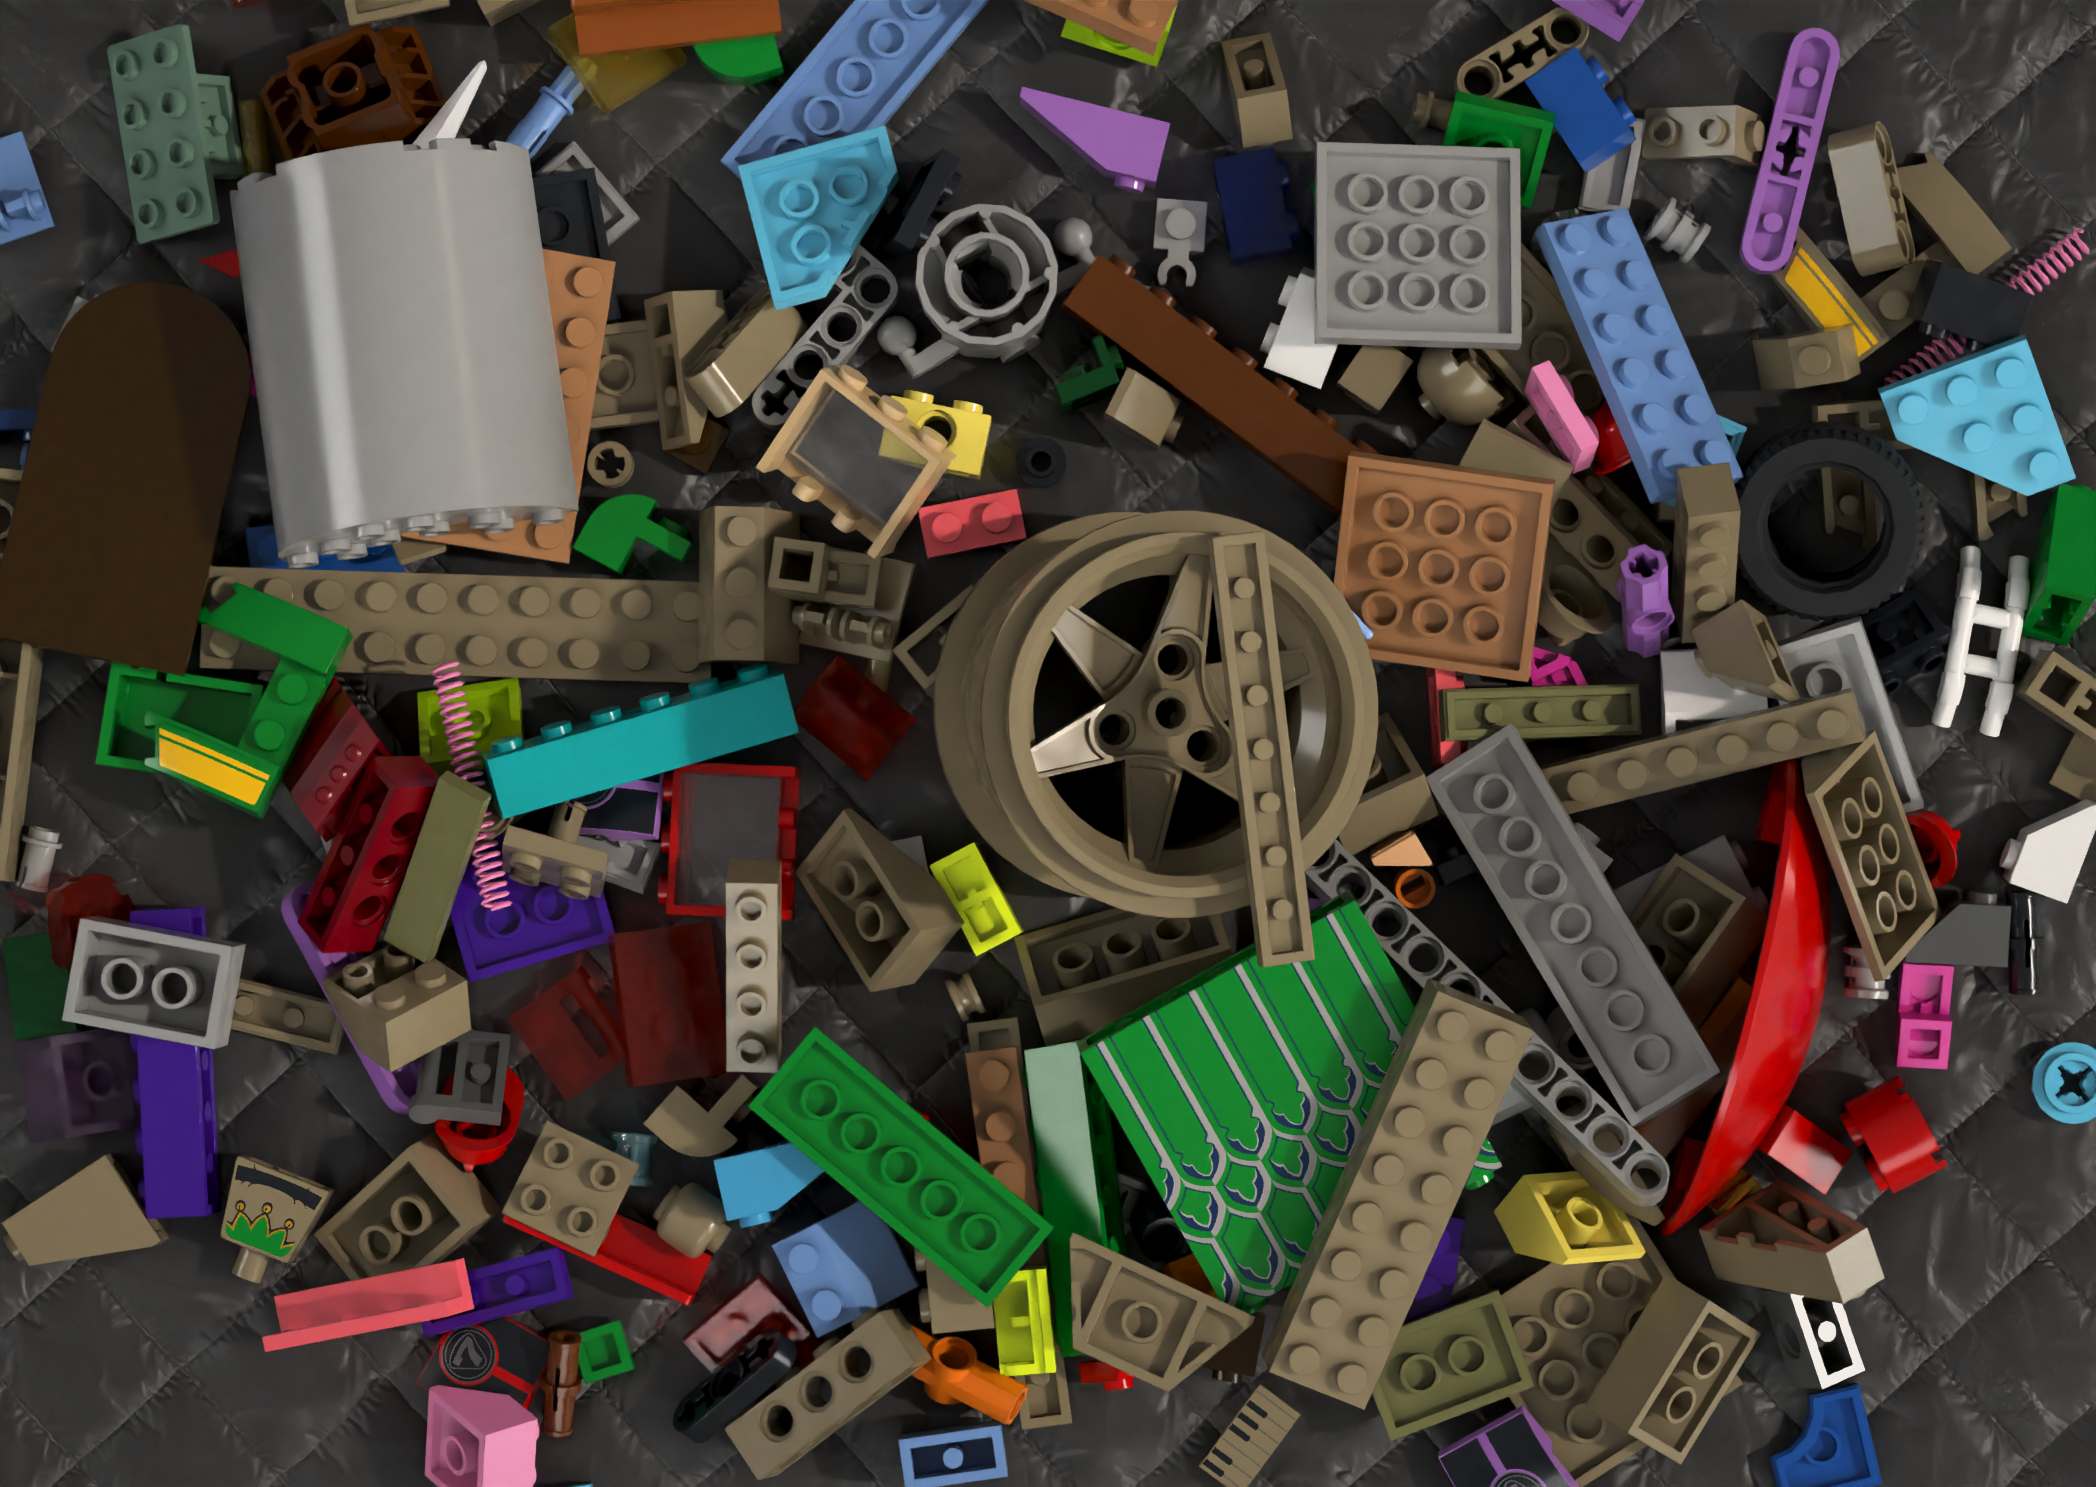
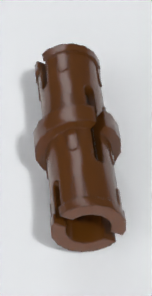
[540,1330,582,1437]

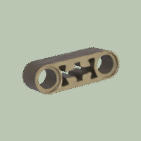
[1453,6,1589,100]
[1827,121,1915,277]
[684,286,808,418]

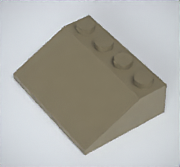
[1801,730,1942,982]

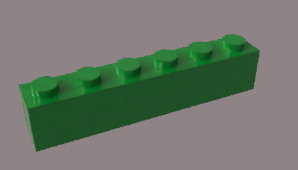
[1023,1041,1128,1357]

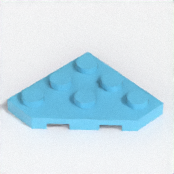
[738,125,900,311]
[1878,334,2076,496]

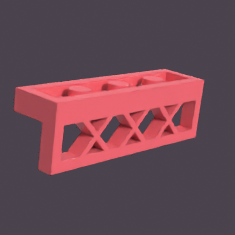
[262,1258,474,1352]

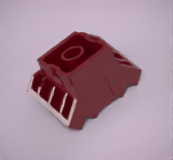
[282,676,391,842]

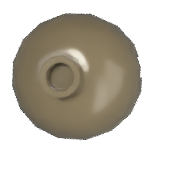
[1417,347,1515,426]

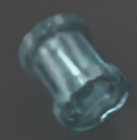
[612,1131,658,1187]

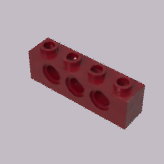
[297,756,439,953]

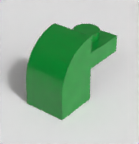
[693,36,785,86]
[572,494,695,575]

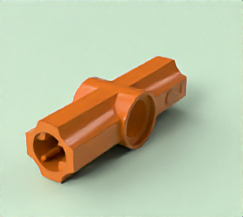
[908,1323,1029,1425]

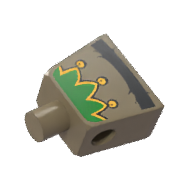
[221,1154,336,1283]

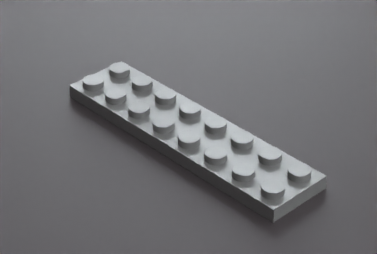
[1425,723,1725,1128]

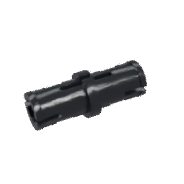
[2005,890,2044,995]

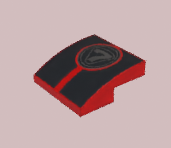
[416,1316,549,1409]

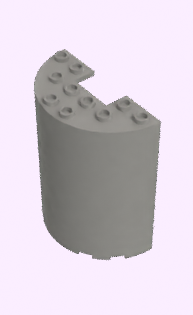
[229,138,579,568]

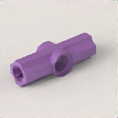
[1615,544,1675,658]

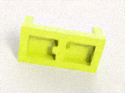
[929,842,1023,956]
[993,1265,1057,1376]

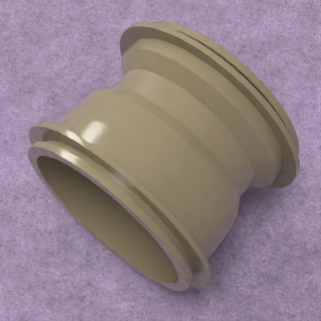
[933,510,1378,918]

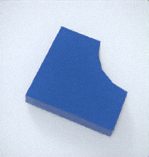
[1769,1383,1883,1487]

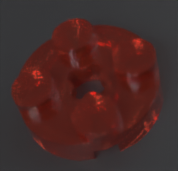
[46,873,136,970]

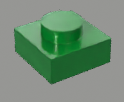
[577,1319,636,1384]

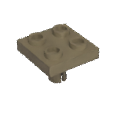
[502,800,608,900]

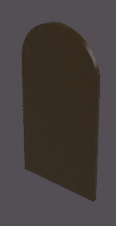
[0,282,252,677]

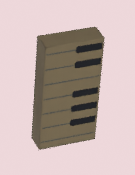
[1199,1383,1301,1487]

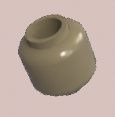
[653,1182,732,1259]

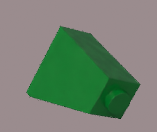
[2021,483,2096,646]

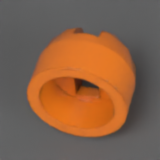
[1393,866,1436,909]

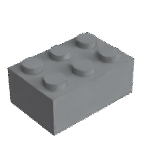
[62,916,246,1049]

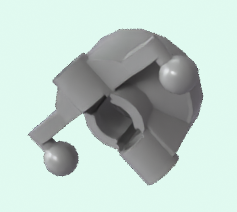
[877,204,1095,379]

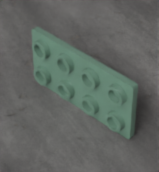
[107,24,246,244]

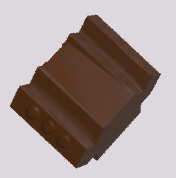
[259,24,447,161]

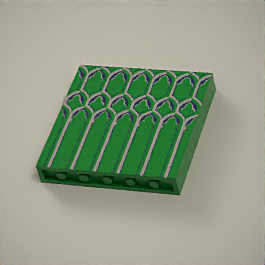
[1076,890,1502,1314]

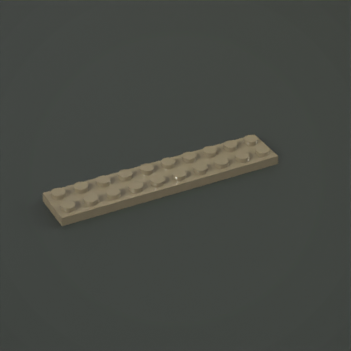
[200,566,712,684]

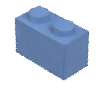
[898,1420,1008,1487]

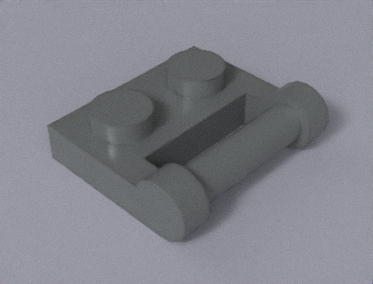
[408,1030,511,1126]

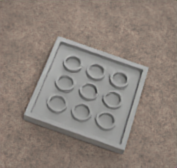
[1314,142,1522,350]

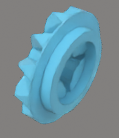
[2031,1042,2096,1124]

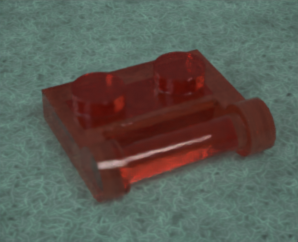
[508,965,641,1102]

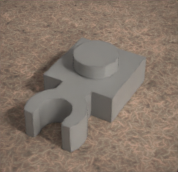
[1153,198,1208,289]

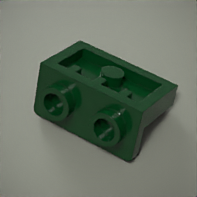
[1055,335,1126,415]

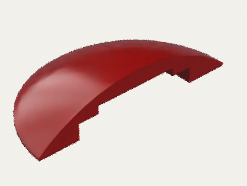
[1656,758,1831,1236]

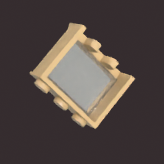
[756,365,957,559]

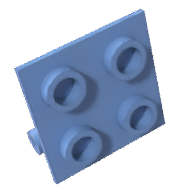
[0,131,55,245]

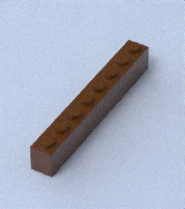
[1059,254,1380,518]

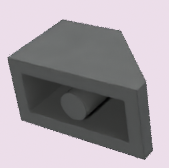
[1902,891,2011,967]

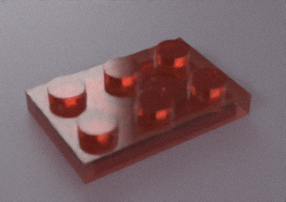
[608,922,731,1087]

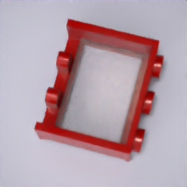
[658,762,801,921]

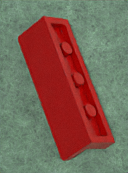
[502,1212,713,1306]

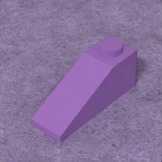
[1020,87,1170,194]

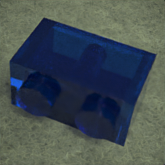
[1212,148,1299,265]

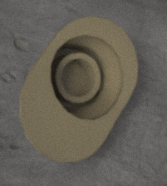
[1537,532,1613,647]

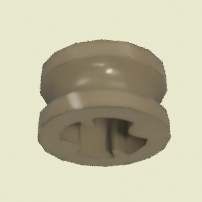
[587,441,634,488]
[944,970,986,1022]

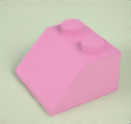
[425,1385,539,1487]

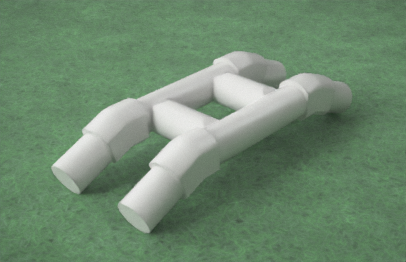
[1931,546,2030,737]

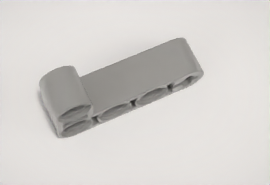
[752,244,899,431]

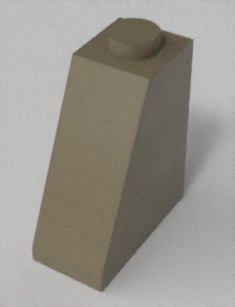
[2,1153,169,1266]

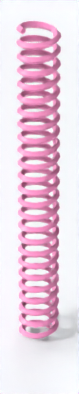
[1884,227,2090,386]
[431,661,512,911]

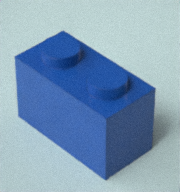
[1525,47,1637,173]

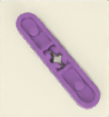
[1739,28,1840,275]
[281,882,420,1115]

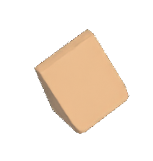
[1368,828,1433,866]

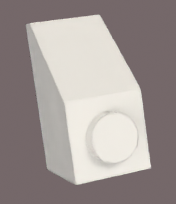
[1999,799,2096,903]

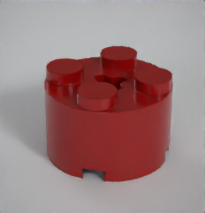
[1838,1075,1948,1194]

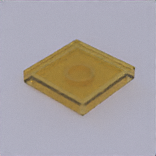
[546,13,688,115]

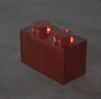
[793,655,917,781]

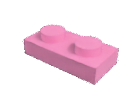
[1524,360,1599,474]

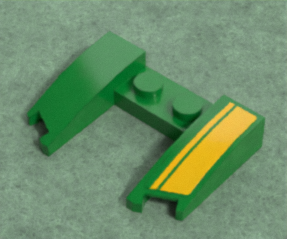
[145,582,353,820]

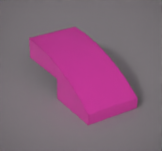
[1895,960,1954,1069]

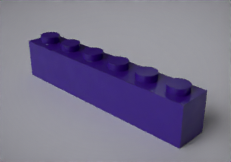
[128,906,221,1219]

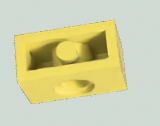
[879,390,992,480]

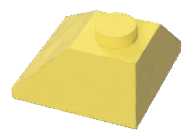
[1494,1171,1646,1265]

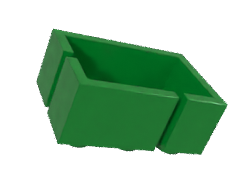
[95,662,267,775]

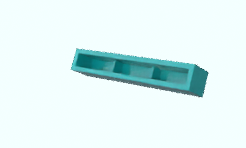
[480,664,799,819]

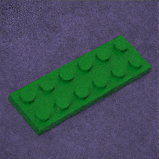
[748,1026,1054,1308]

